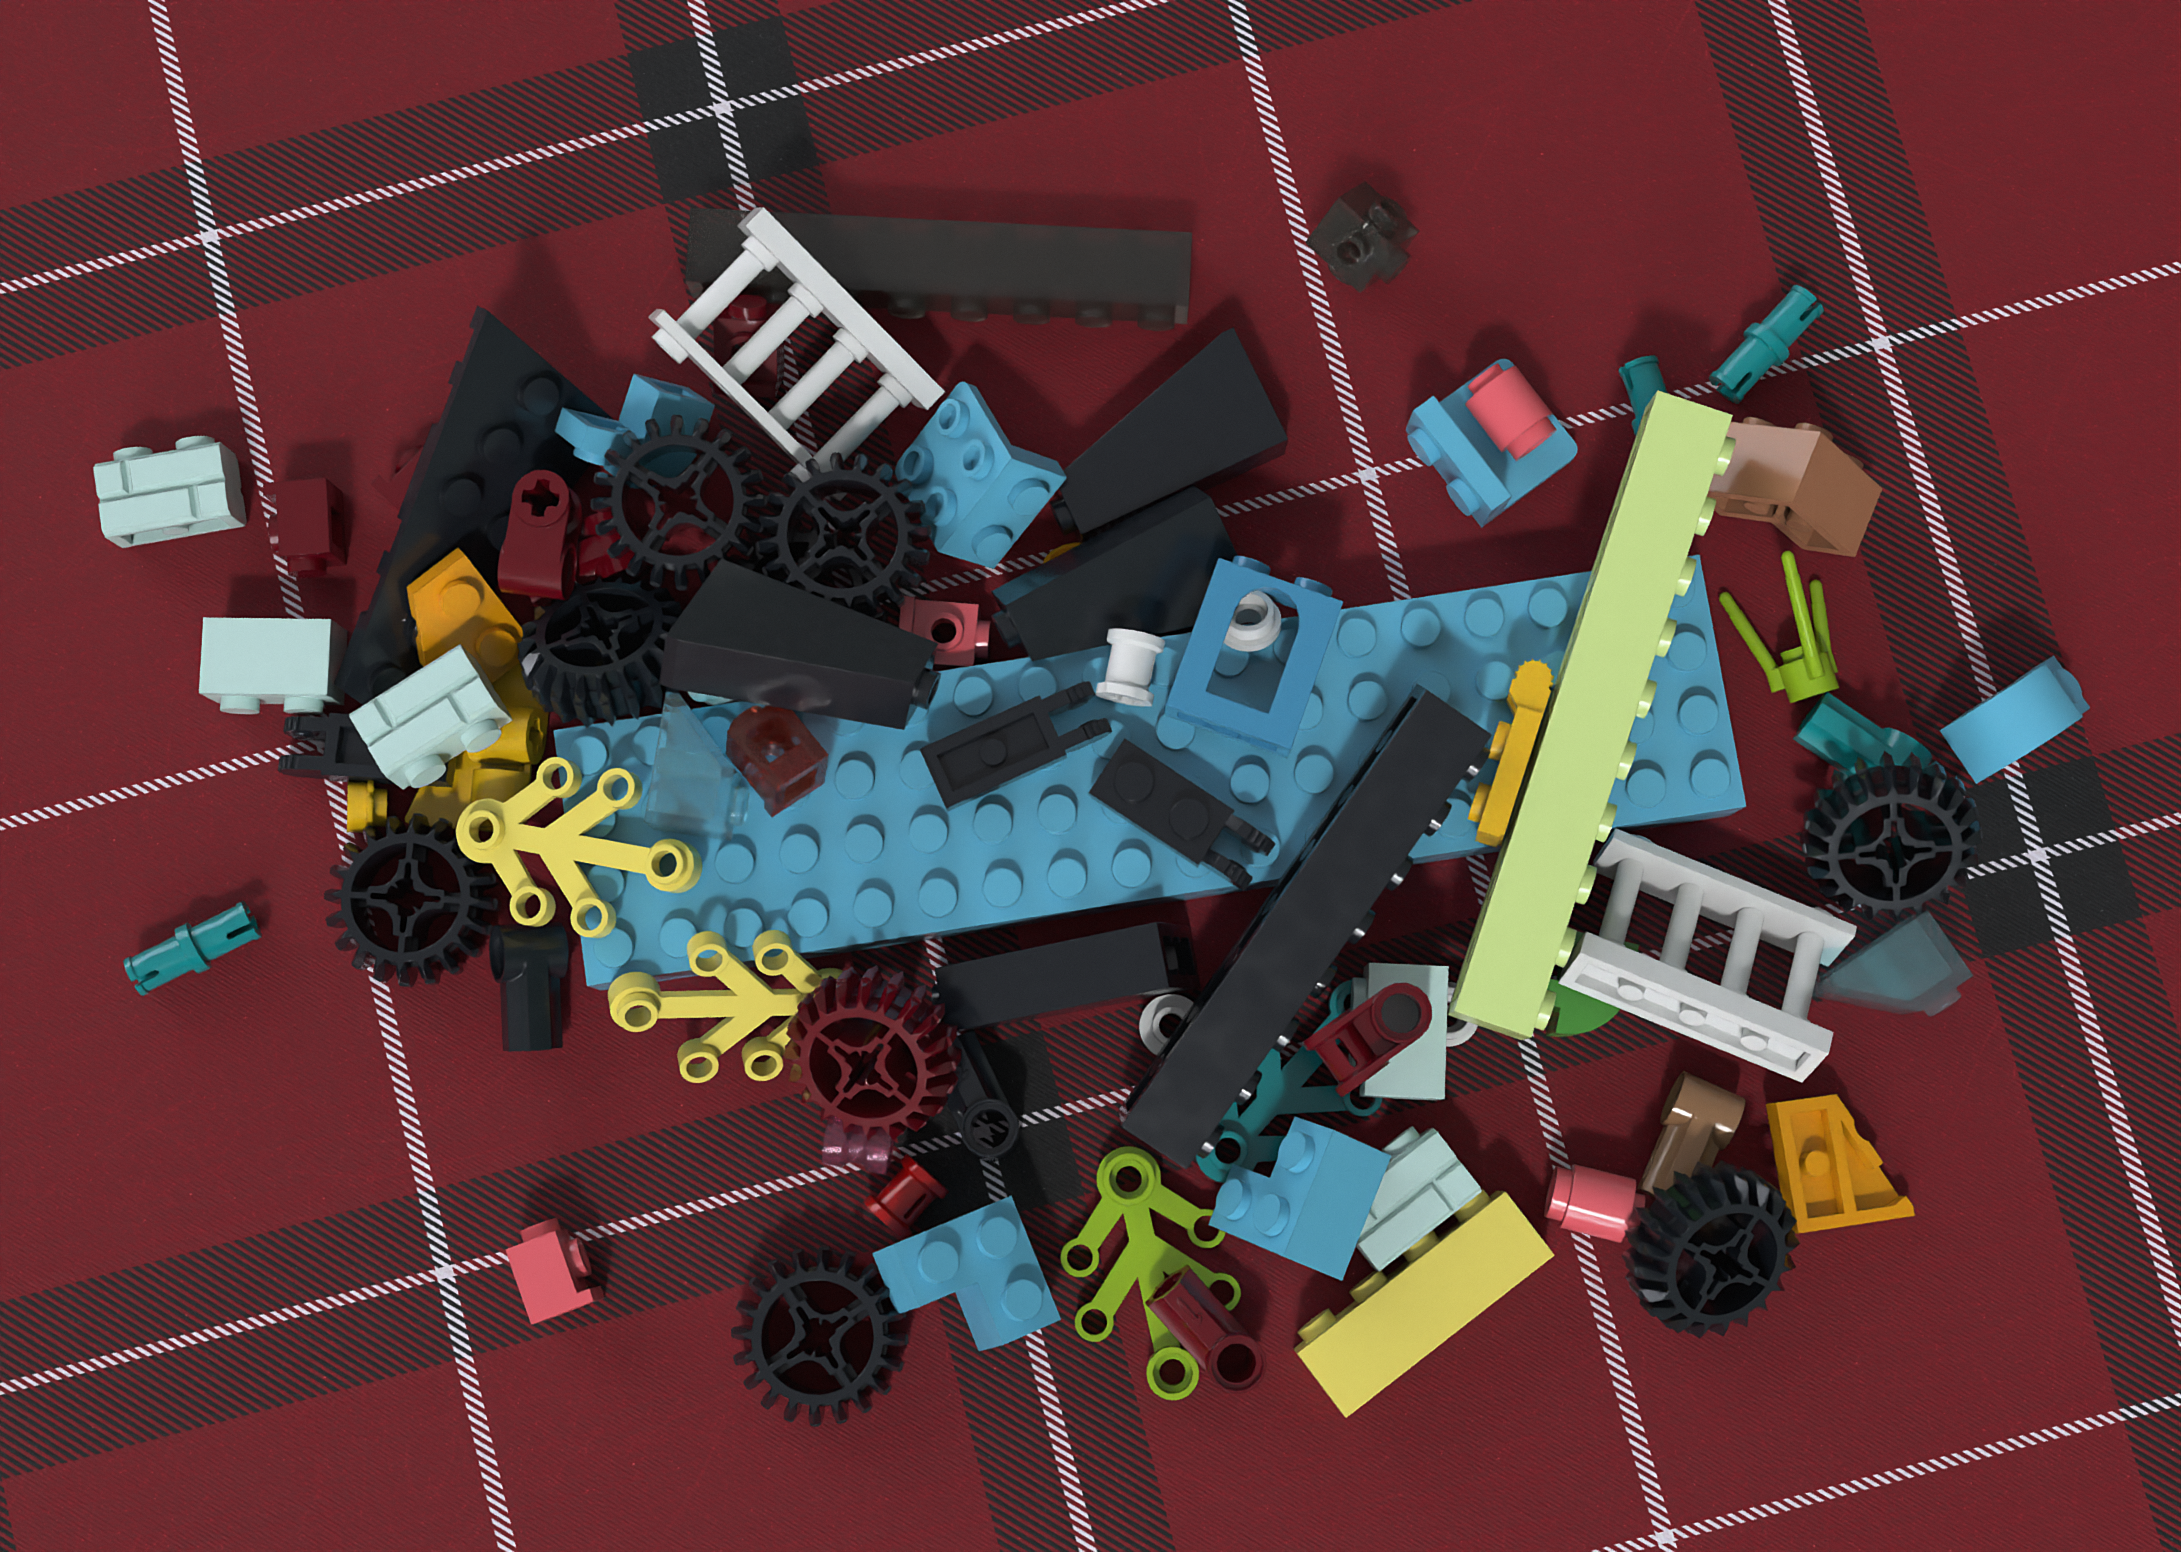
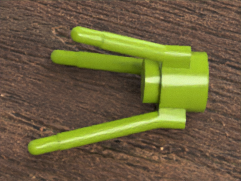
[1719,551,1839,703]

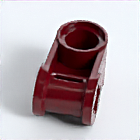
[498,470,584,600]
[1302,983,1432,1097]

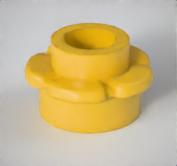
[347,780,387,833]

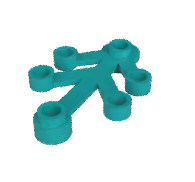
[1196,980,1382,1183]

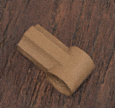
[1637,1071,1745,1198]

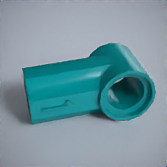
[1793,692,1933,805]

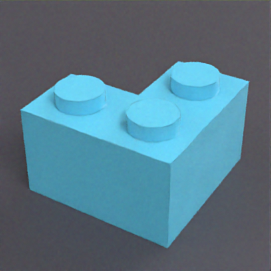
[1208,1116,1391,1281]
[872,1196,1061,1351]

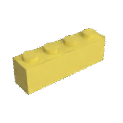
[1293,1189,1554,1418]

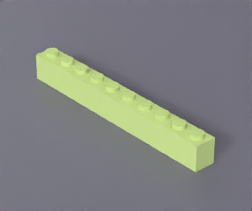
[1447,390,1736,1040]

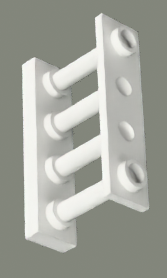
[648,207,945,501]
[1558,828,1857,1083]

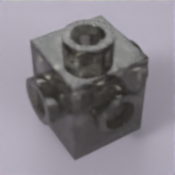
[1305,181,1420,293]

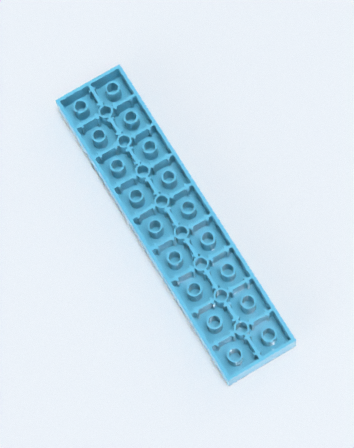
[553,555,1747,991]

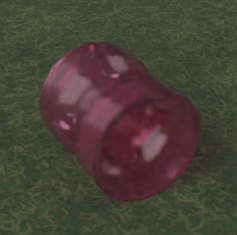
[822,1115,895,1175]

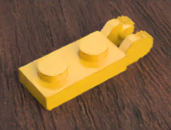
[1468,658,1554,848]

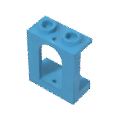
[1164,556,1344,759]

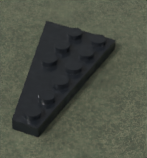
[334,306,614,705]

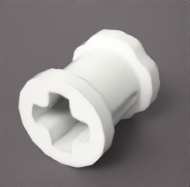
[1095,628,1165,707]

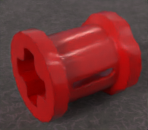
[863,1154,949,1240]

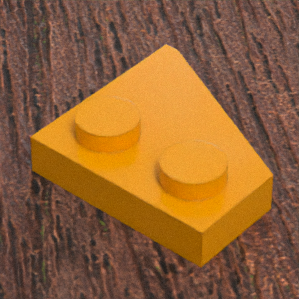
[406,548,523,684]
[1766,1094,1915,1234]

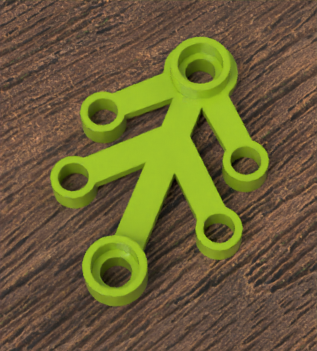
[1060,1147,1241,1400]

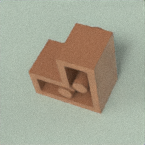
[1707,417,1883,557]

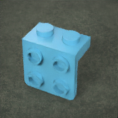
[1405,359,1578,528]
[895,382,1067,569]

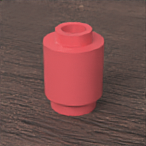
[1465,363,1557,461]
[1544,1164,1645,1243]

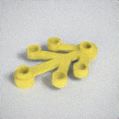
[456,757,702,938]
[608,930,843,1083]

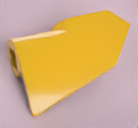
[405,662,549,832]

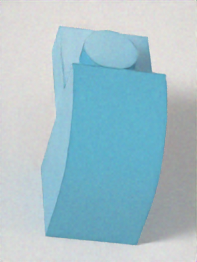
[555,374,715,489]
[1940,655,2090,784]

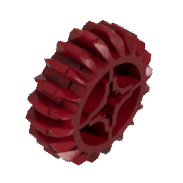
[783,965,962,1141]

